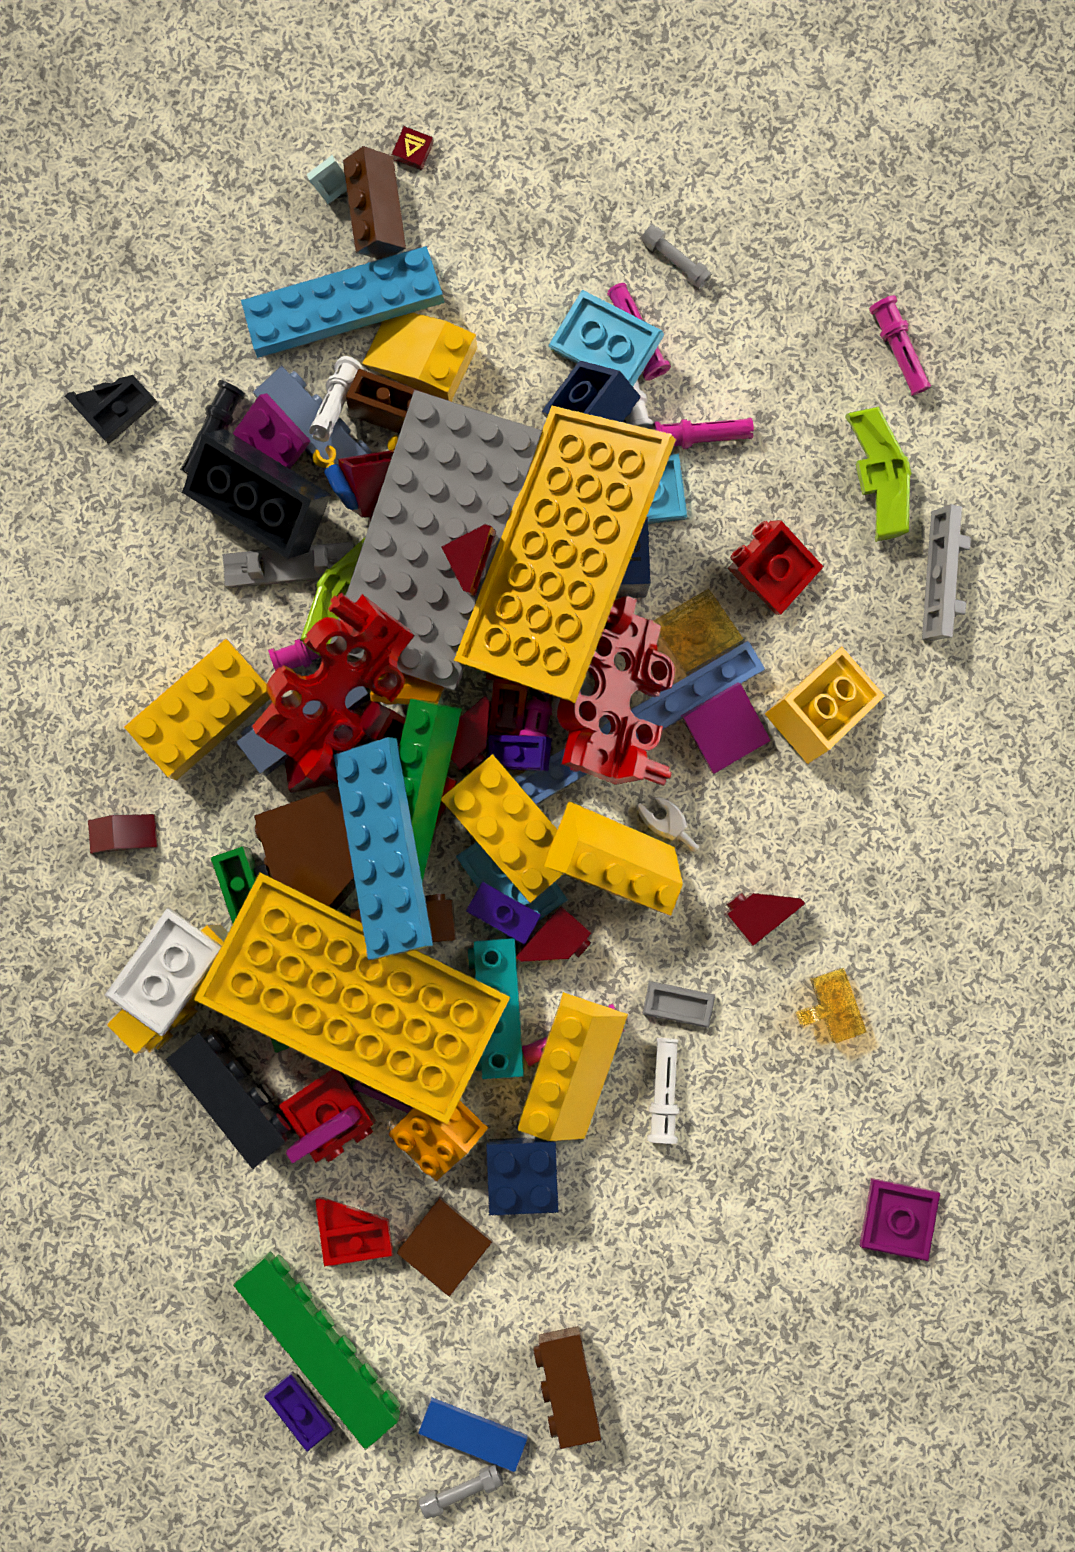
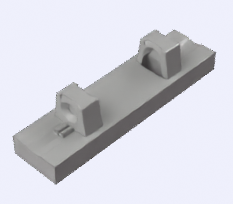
[922,504,971,641]
[222,542,355,588]

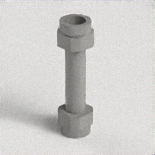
[641,224,712,289]
[419,1465,504,1519]

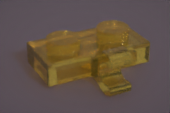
[795,968,867,1044]

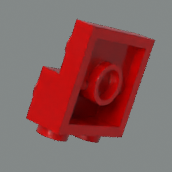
[727,520,824,615]
[279,1068,376,1163]

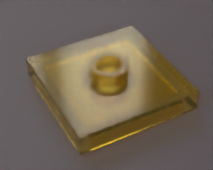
[653,588,744,676]

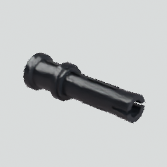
[180,380,246,475]

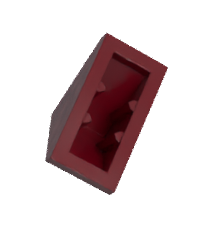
[442,524,497,597]
[488,678,528,736]
[88,814,158,854]

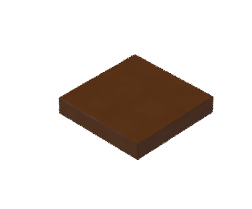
[396,1197,493,1297]

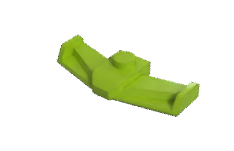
[845,407,912,542]
[300,537,365,656]

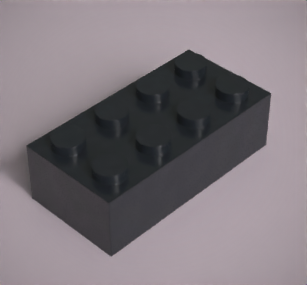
[182,429,331,559]
[166,1028,296,1170]

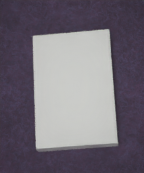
[105,908,222,1036]

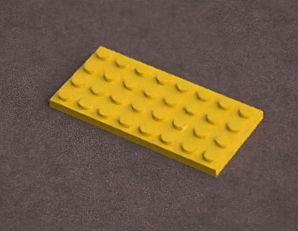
[454,406,676,703]
[194,873,510,1124]

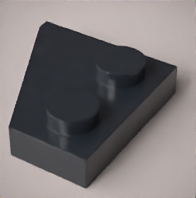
[65,375,157,445]

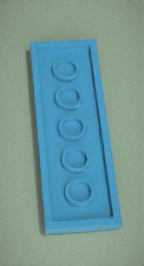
[241,246,445,358]
[334,737,433,960]

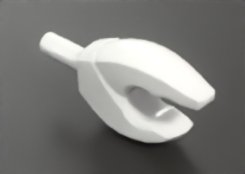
[636,797,699,853]

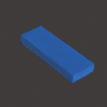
[418,1397,528,1472]

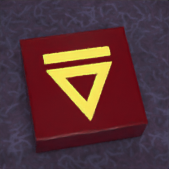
[391,126,434,171]

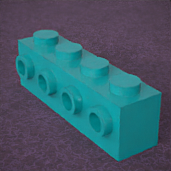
[468,938,524,1079]

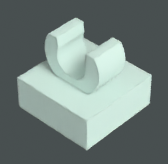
[306,155,347,204]

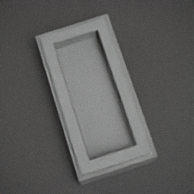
[642,981,715,1028]

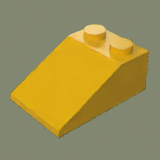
[362,312,477,402]
[764,646,885,764]

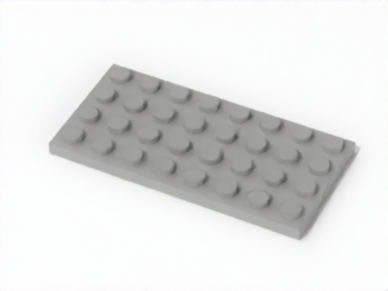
[330,390,542,691]

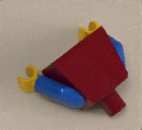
[313,435,398,525]

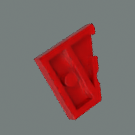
[315,1197,394,1267]

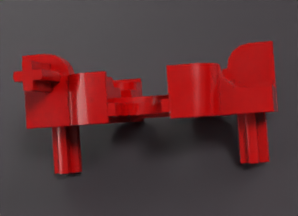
[252,593,415,784]
[557,596,675,786]

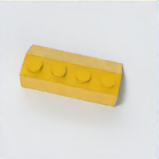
[544,801,683,916]
[517,992,628,1141]

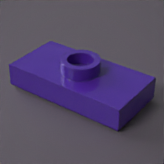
[486,735,552,772]
[466,882,541,944]
[264,1371,335,1452]

